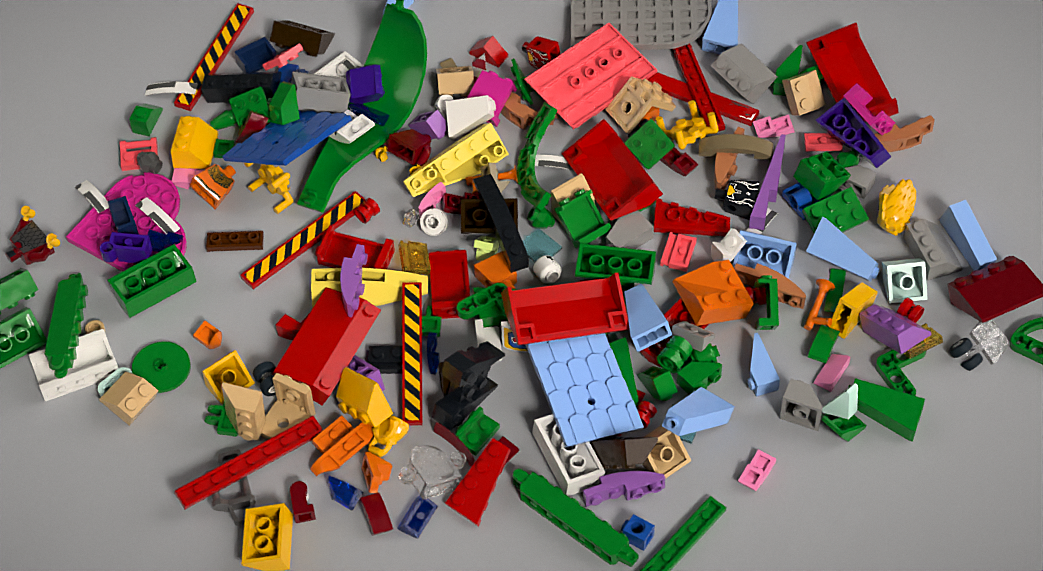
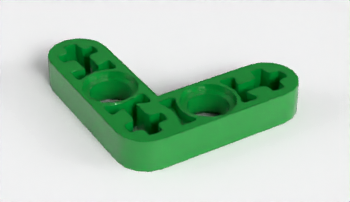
[457,283,508,321]
[876,341,927,396]

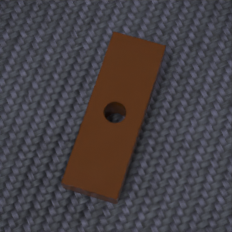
[206,231,264,252]

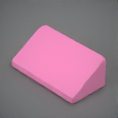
[813,354,851,392]

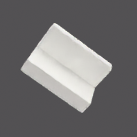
[475,319,503,361]

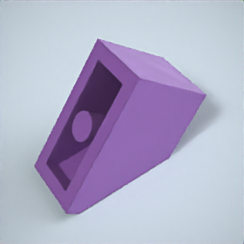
[408,110,448,140]

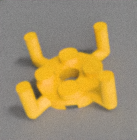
[655,100,719,150]
[244,163,294,214]

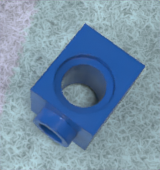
[621,514,655,551]

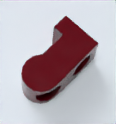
[290,481,316,523]

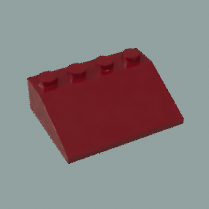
[947,256,1043,323]

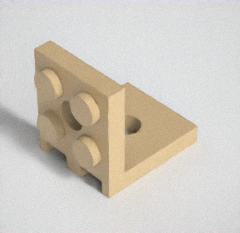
[605,76,676,133]
[260,373,316,440]

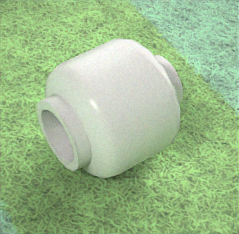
[533,255,561,284]

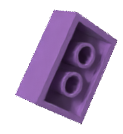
[859,304,931,354]

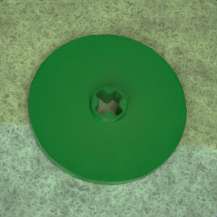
[132,342,191,393]

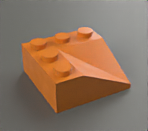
[672,260,754,326]

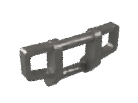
[204,449,256,526]

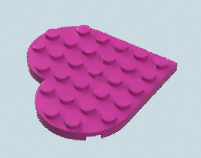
[66,173,187,272]

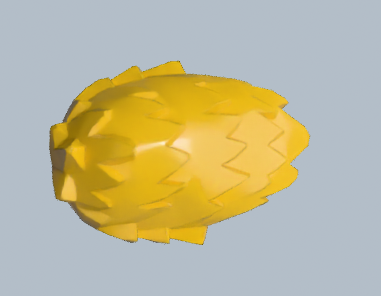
[877,179,916,236]

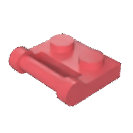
[120,137,158,171]

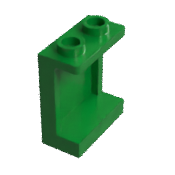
[554,188,612,248]
[754,275,779,330]

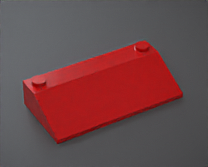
[806,22,899,121]
[562,119,663,220]
[501,272,630,345]
[272,287,381,406]

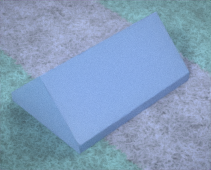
[733,230,797,279]

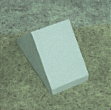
[822,383,858,419]

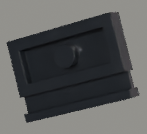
[368,346,402,374]

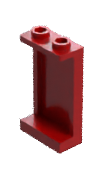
[315,225,395,270]
[429,249,470,319]

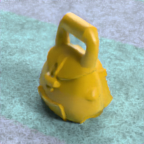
[368,415,409,457]

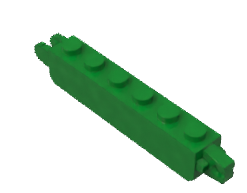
[44,273,88,379]
[512,468,639,567]

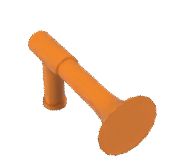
[466,165,518,195]
[804,279,835,330]

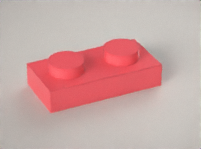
[804,133,843,152]

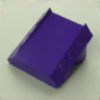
[346,65,385,105]

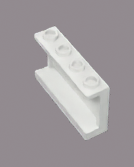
[29,329,118,402]

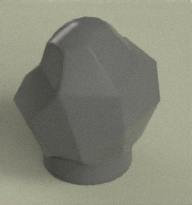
[137,151,163,174]

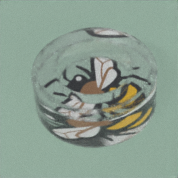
[402,208,419,228]

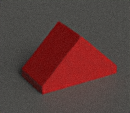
[469,36,508,68]

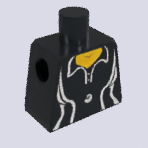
[714,180,760,220]

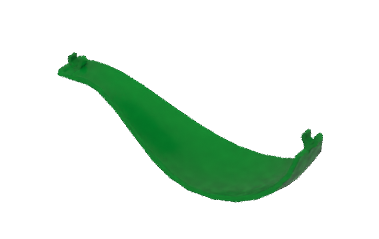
[297,0,427,213]

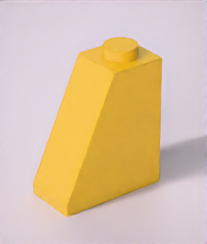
[829,282,878,339]

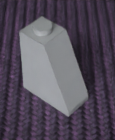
[606,210,654,249]

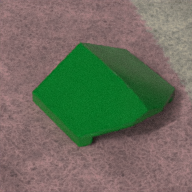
[821,413,867,442]

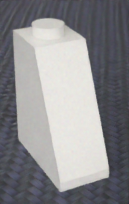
[446,95,496,140]

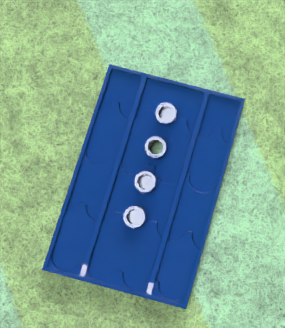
[222,111,352,166]

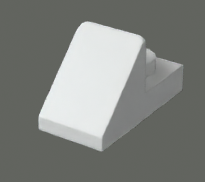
[711,228,747,262]

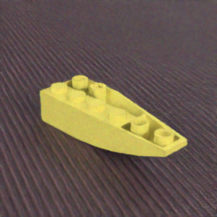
[403,123,509,197]
[311,268,428,309]

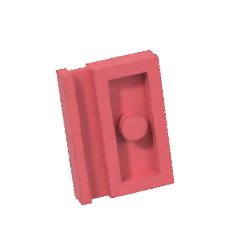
[263,43,303,71]
[660,232,697,272]

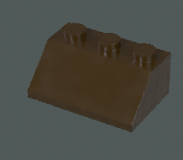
[270,20,335,57]
[461,198,518,234]
[590,437,658,469]

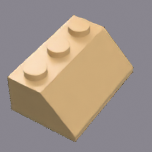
[222,382,266,441]

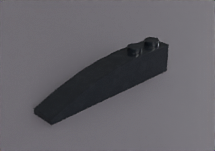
[473,174,529,273]

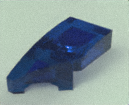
[147,229,183,252]
[427,332,440,375]
[326,476,363,511]

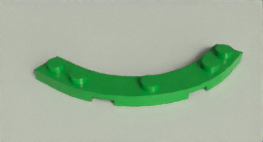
[517,102,558,211]

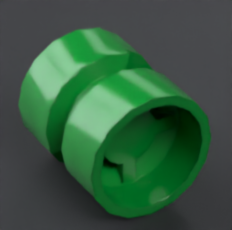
[657,336,693,373]

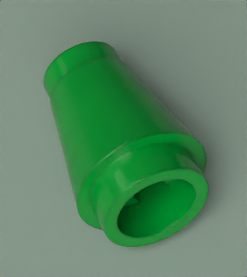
[210,109,237,130]

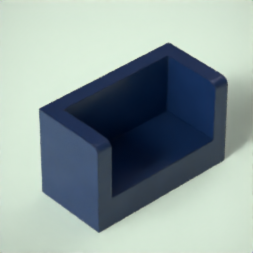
[234,37,276,73]
[108,196,139,235]

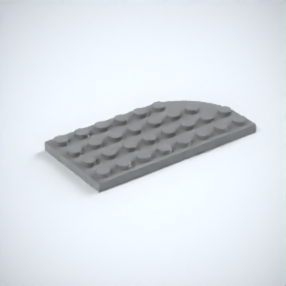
[571,0,712,50]

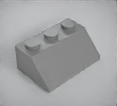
[711,43,777,104]
[291,72,351,114]
[904,219,963,281]

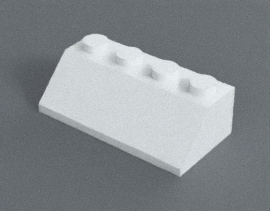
[532,414,605,496]

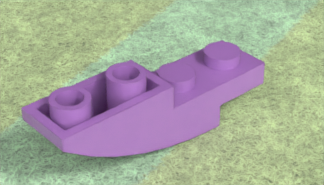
[340,244,368,317]
[583,471,666,507]

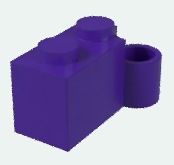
[100,232,153,263]

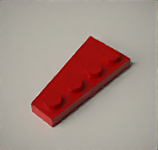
[654,198,730,237]
[445,438,511,527]

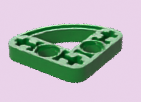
[1009,317,1043,365]

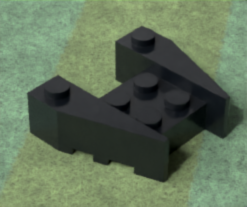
[432,341,505,431]

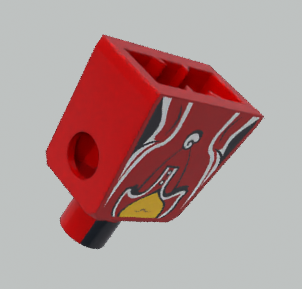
[522,36,561,69]

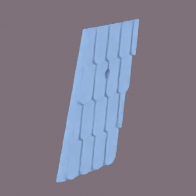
[525,333,644,447]

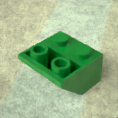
[793,151,851,200]

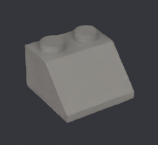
[780,379,823,431]

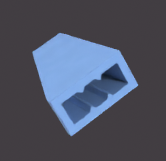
[702,0,738,55]
[939,200,997,271]
[806,217,880,282]
[625,284,673,352]
[662,387,735,436]

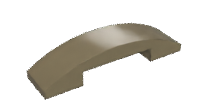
[699,134,773,160]

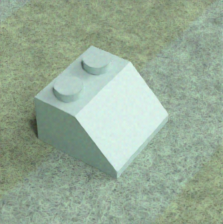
[882,258,928,304]

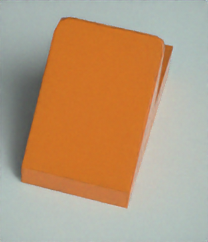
[361,452,392,493]

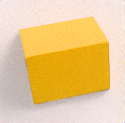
[202,350,255,405]

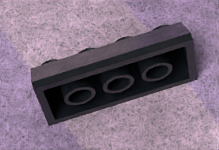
[201,71,282,103]

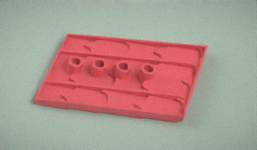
[524,23,658,130]

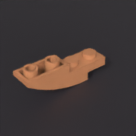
[500,92,538,129]
[874,115,935,152]
[714,127,745,190]
[734,263,806,309]

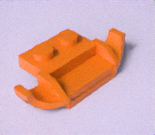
[310,415,374,476]

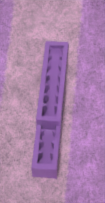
[749,134,786,230]

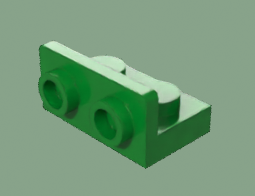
[456,406,500,456]

